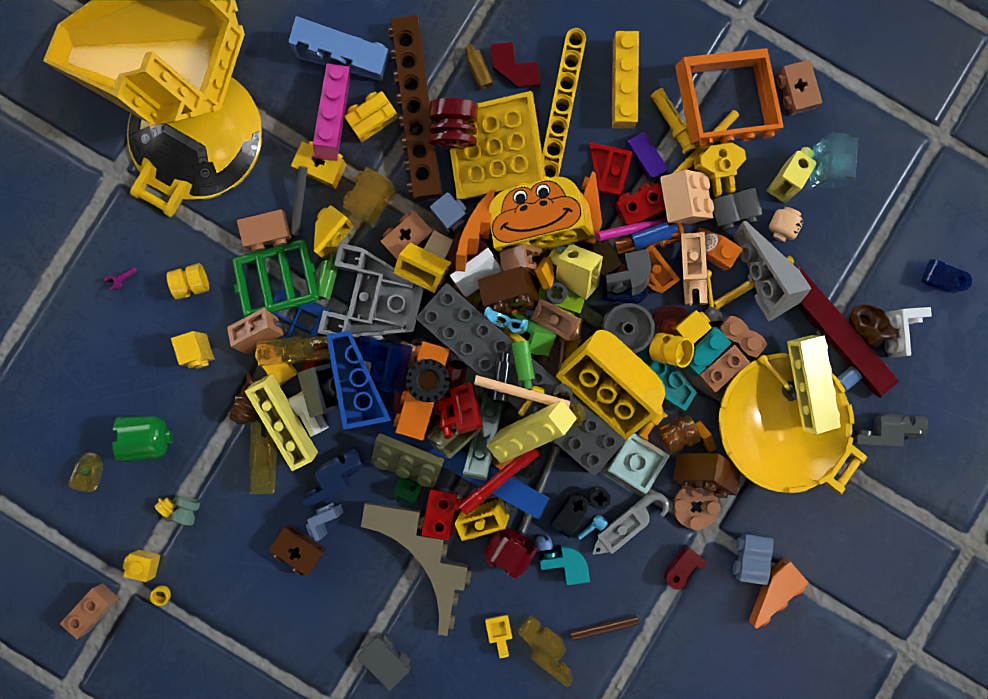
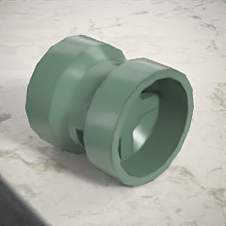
[171,496,201,525]

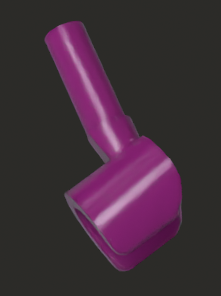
[104,267,137,290]

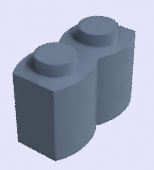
[733,533,774,585]

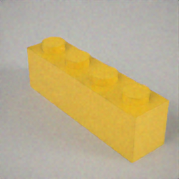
[612,31,639,129]

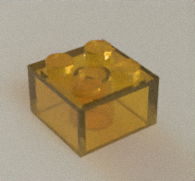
[343,167,395,228]

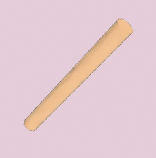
[473,375,570,407]

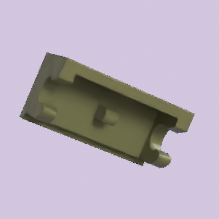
[426,410,483,459]

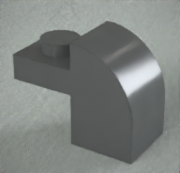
[605,249,651,296]

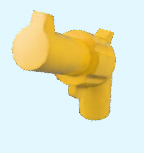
[638,405,668,441]

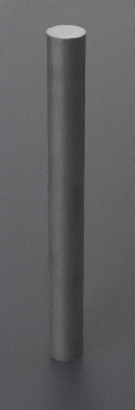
[518,445,561,533]

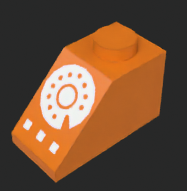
[696,228,743,271]

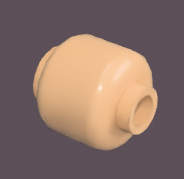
[769,207,804,242]

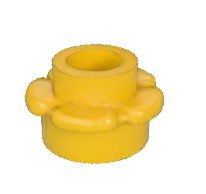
[155,497,177,518]

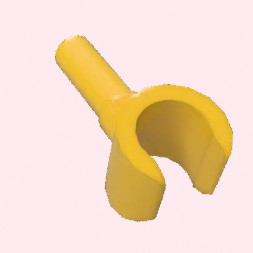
[518,386,545,416]

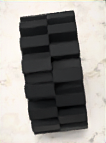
[406,359,450,402]

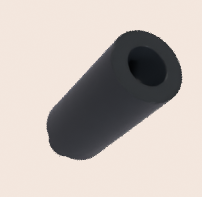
[490,352,513,402]

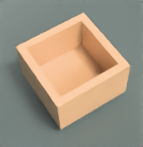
[660,170,714,224]

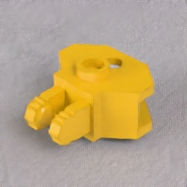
[694,143,746,197]

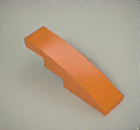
[456,190,495,272]

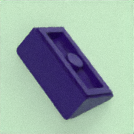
[625,132,669,182]

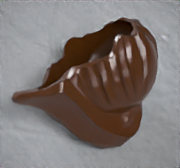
[850,304,896,348]
[229,371,259,424]

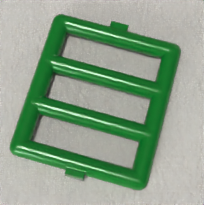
[232,239,319,318]

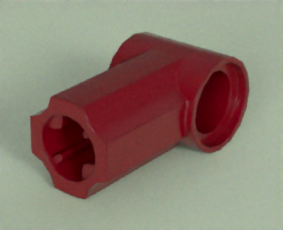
[446,360,468,410]

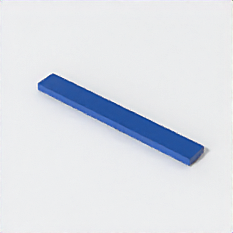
[378,411,550,519]

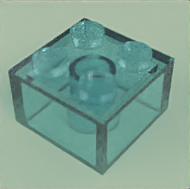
[810,132,859,191]

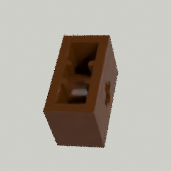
[269,524,327,576]

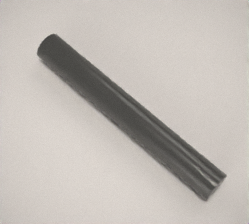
[290,166,308,235]

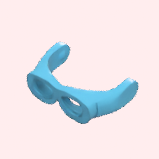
[484,307,528,334]

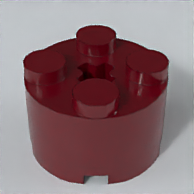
[484,528,538,579]

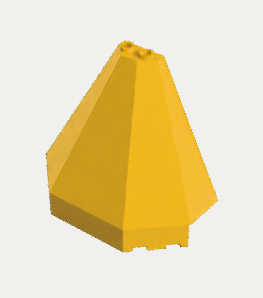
[43,0,245,126]

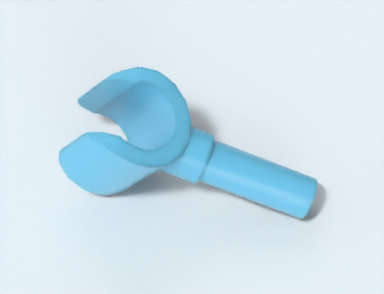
[577,515,608,540]

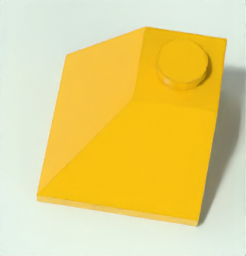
[314,205,354,260]

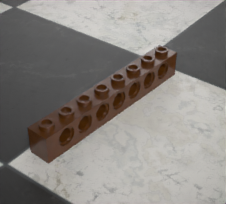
[388,15,442,201]

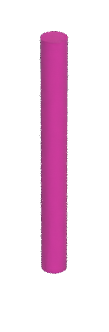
[595,217,673,241]

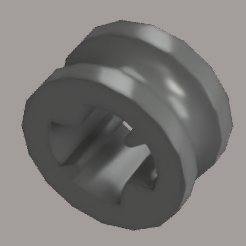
[546,282,567,304]

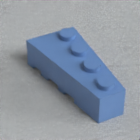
[288,16,390,82]

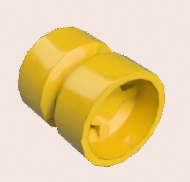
[167,263,209,300]
[649,333,694,368]

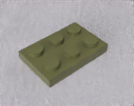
[370,433,444,488]

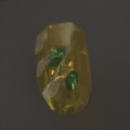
[68,452,103,492]

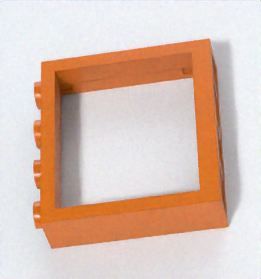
[675,48,784,147]

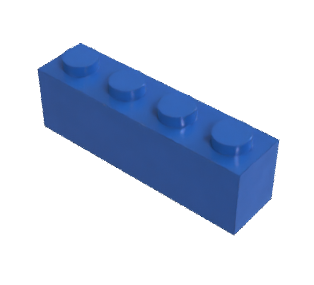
[326,331,391,430]

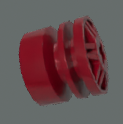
[428,98,478,149]

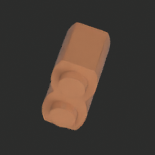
[717,316,767,358]

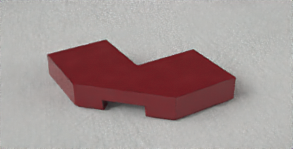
[491,42,540,88]

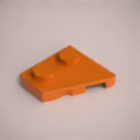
[617,245,680,294]

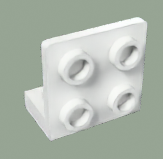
[884,307,932,357]

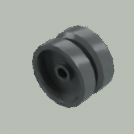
[601,303,655,353]

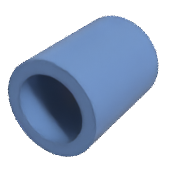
[837,366,862,391]

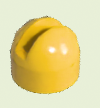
[150,585,171,606]

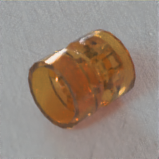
[658,415,701,455]

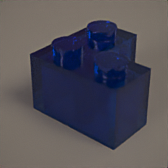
[358,335,412,393]

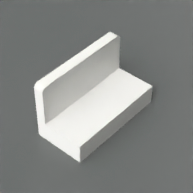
[449,248,502,297]

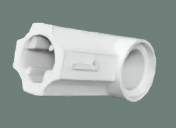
[289,391,329,437]

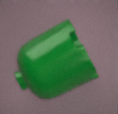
[112,416,173,463]

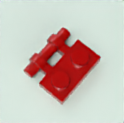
[436,382,483,439]

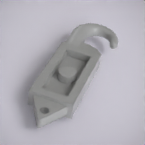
[592,492,669,555]

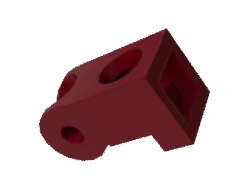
[664,545,707,590]

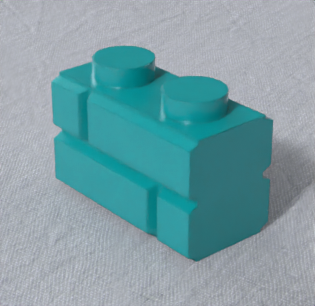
[686,327,731,376]

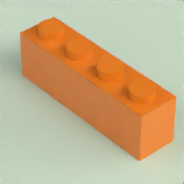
[393,341,451,440]

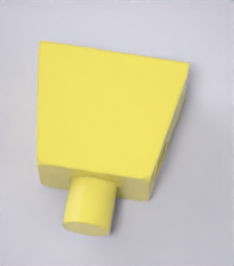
[766,147,817,203]
[548,245,603,300]

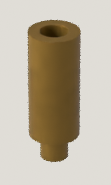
[465,44,494,91]

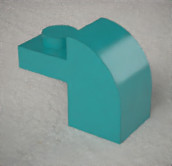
[539,545,590,585]

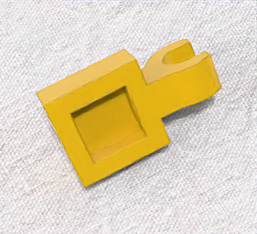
[485,614,512,658]

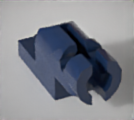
[302,447,365,509]

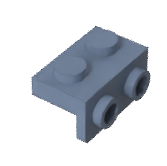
[306,502,344,541]

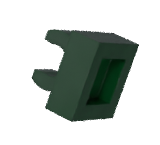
[393,478,422,506]

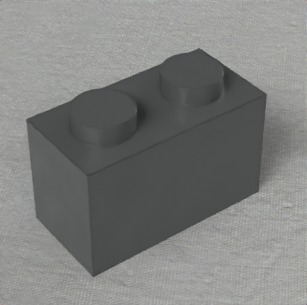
[357,632,412,691]

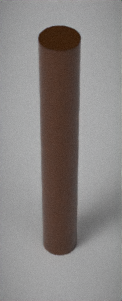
[570,615,639,641]

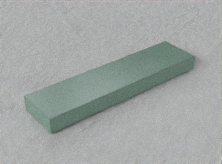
[463,391,506,481]

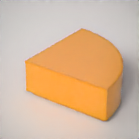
[535,256,554,290]
[694,421,717,453]

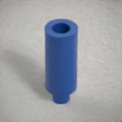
[631,223,678,250]

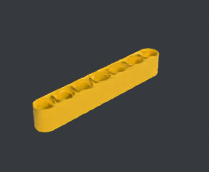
[542,28,586,177]

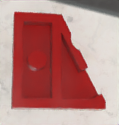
[590,142,633,197]

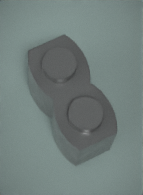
[712,188,762,231]

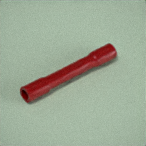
[458,448,540,515]

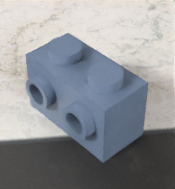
[430,192,467,236]

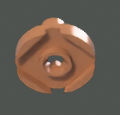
[673,487,721,531]

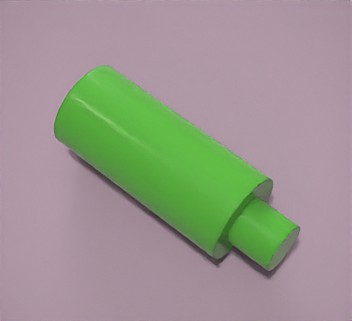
[316,253,338,299]
[511,340,535,389]

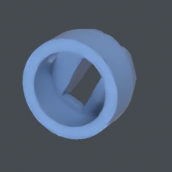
[534,535,553,552]

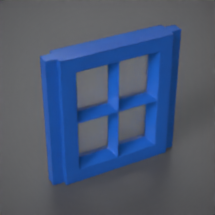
[270,288,330,360]

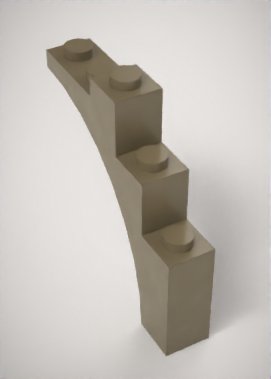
[361,501,472,636]

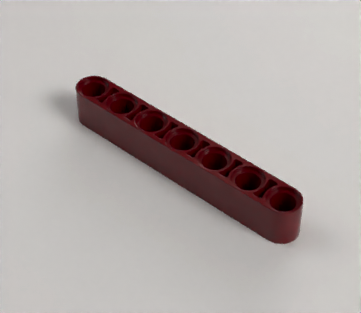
[793,264,899,398]

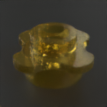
[569,403,586,427]

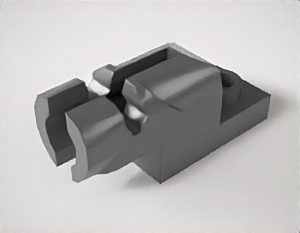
[852,413,928,447]

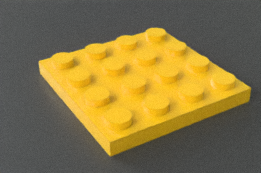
[450,91,546,201]

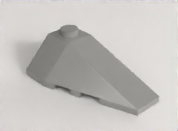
[733,221,811,321]

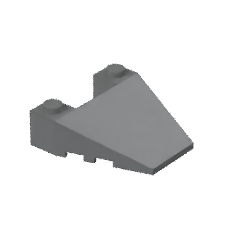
[318,243,424,339]

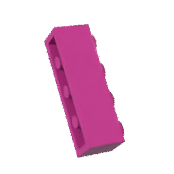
[313,63,350,161]

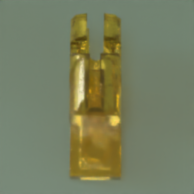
[256,336,330,366]
[249,420,277,494]
[518,615,574,688]

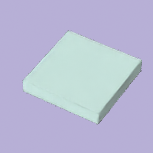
[606,433,670,494]

